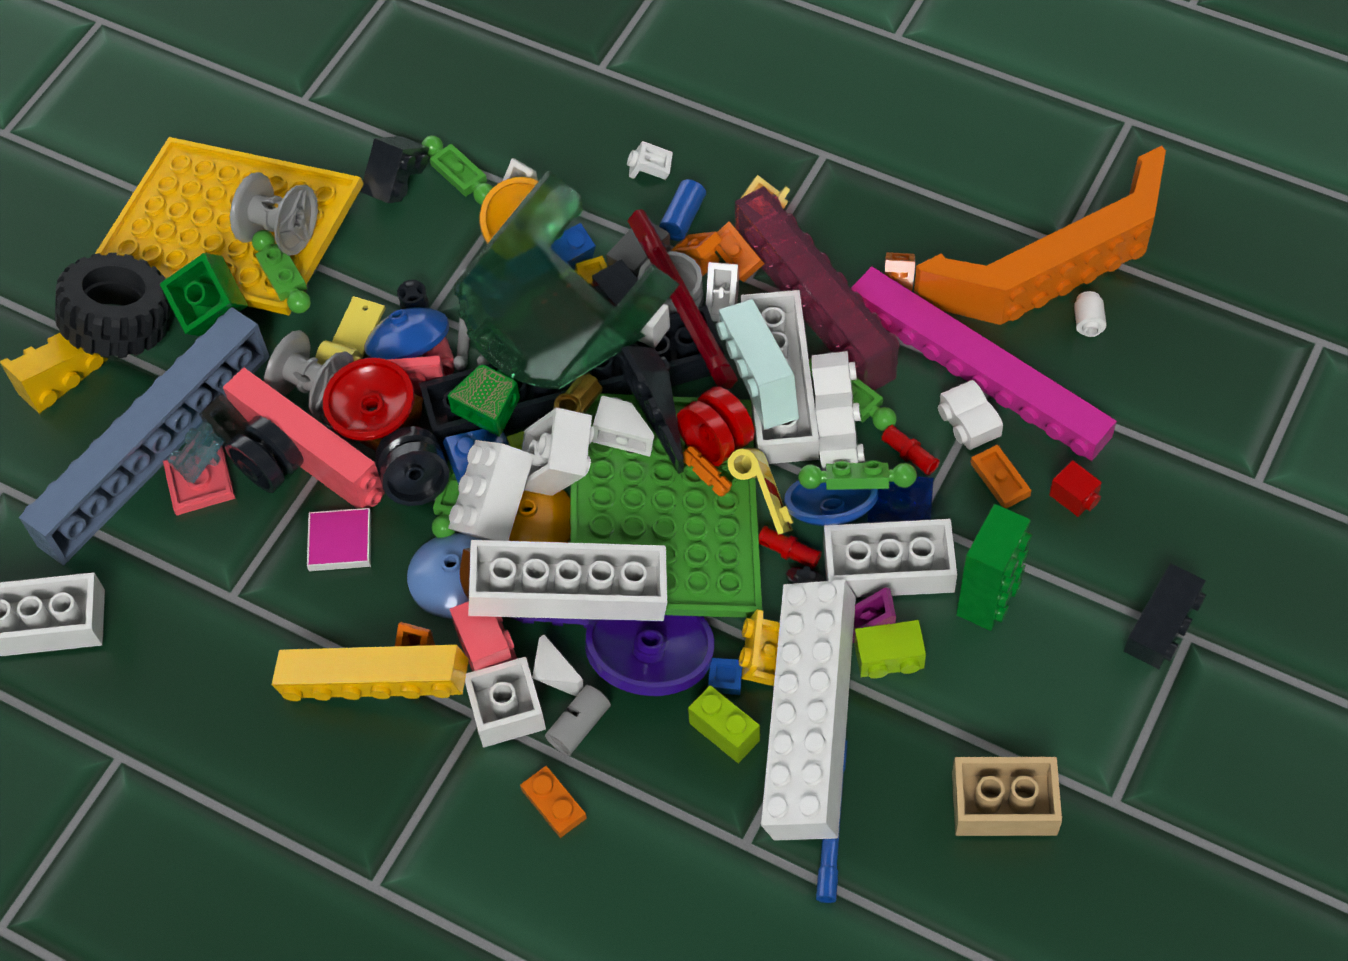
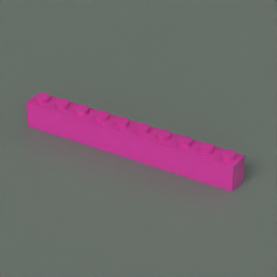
[849,266,1117,461]

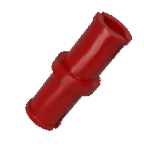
[881,425,940,475]
[758,525,822,570]

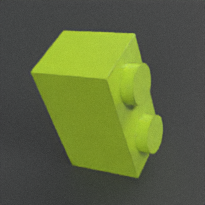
[854,620,926,678]
[688,685,760,764]

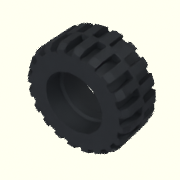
[55,253,170,358]

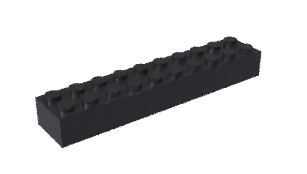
[419,305,724,450]

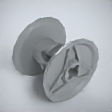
[230,172,318,256]
[264,330,354,421]

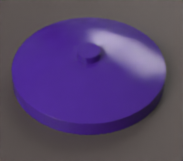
[585,615,714,696]

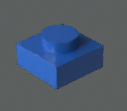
[708,658,743,695]

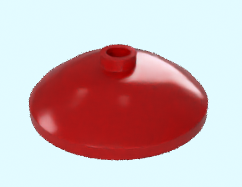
[323,358,414,441]

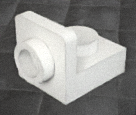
[627,141,673,180]

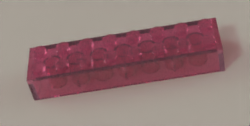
[735,186,900,391]

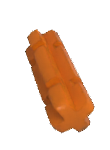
[683,446,732,497]

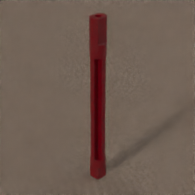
[627,209,738,389]

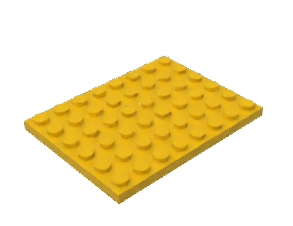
[95,137,364,316]

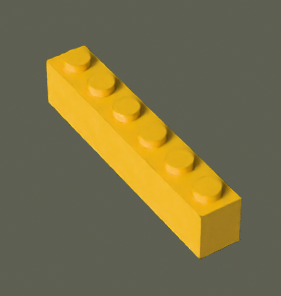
[271,645,469,701]

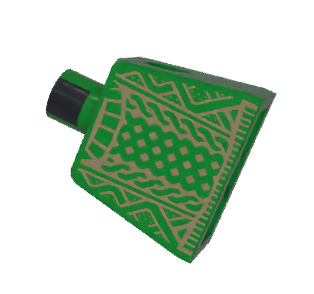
[448,361,520,437]

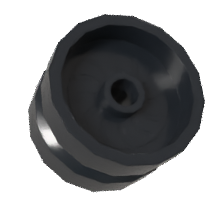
[225,416,304,493]
[375,426,449,506]

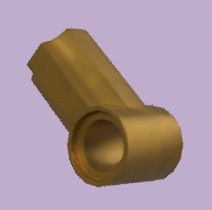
[553,374,602,413]

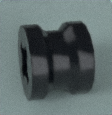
[397,280,429,309]

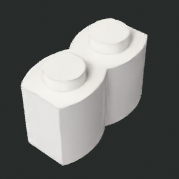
[938,380,1003,450]

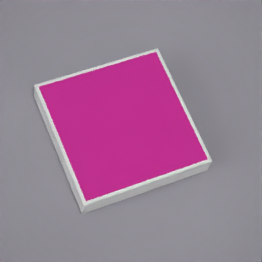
[307,508,371,571]

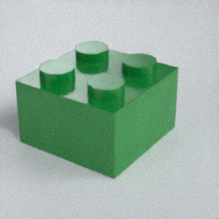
[160,253,248,336]

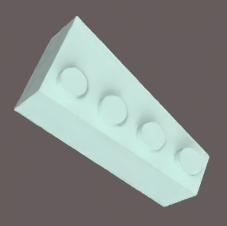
[716,299,799,430]

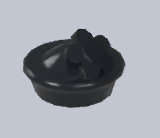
[785,566,824,584]

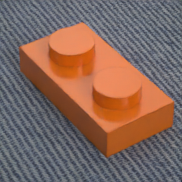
[715,221,765,282]
[971,444,1032,509]
[520,766,587,838]

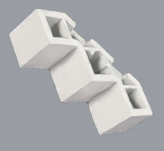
[812,351,865,470]

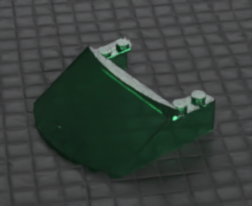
[454,171,680,389]

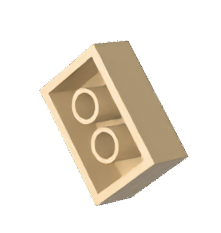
[952,757,1062,836]

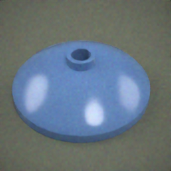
[407,533,482,618]

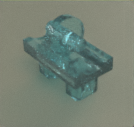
[168,422,224,484]

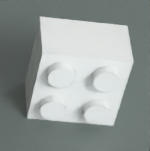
[465,657,546,748]

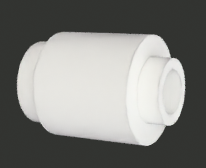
[1074,291,1107,337]

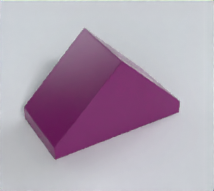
[852,587,896,643]

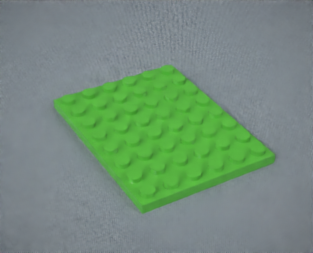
[570,394,762,618]

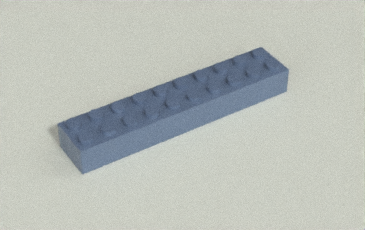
[19,307,270,566]

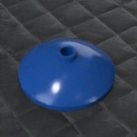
[364,308,449,360]
[785,480,878,526]

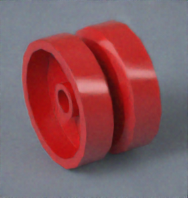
[677,387,755,466]

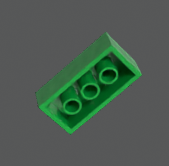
[956,504,1033,631]

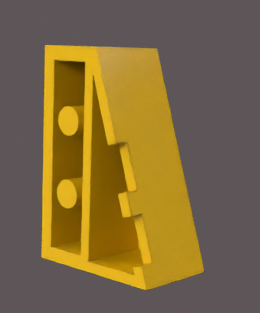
[0,333,108,414]

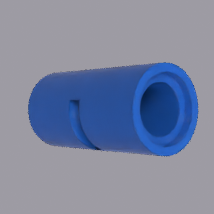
[659,179,706,241]

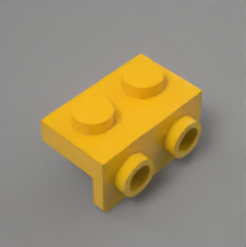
[739,609,780,686]

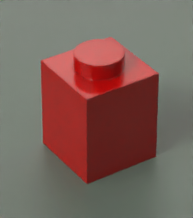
[1049,460,1102,517]

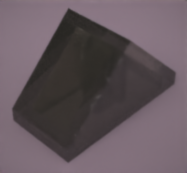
[199,393,249,447]

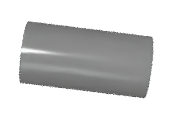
[545,685,611,756]

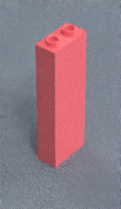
[222,367,385,509]

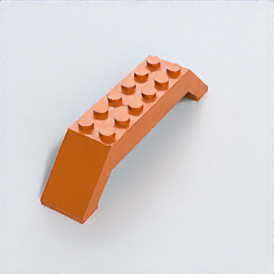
[914,146,1166,325]

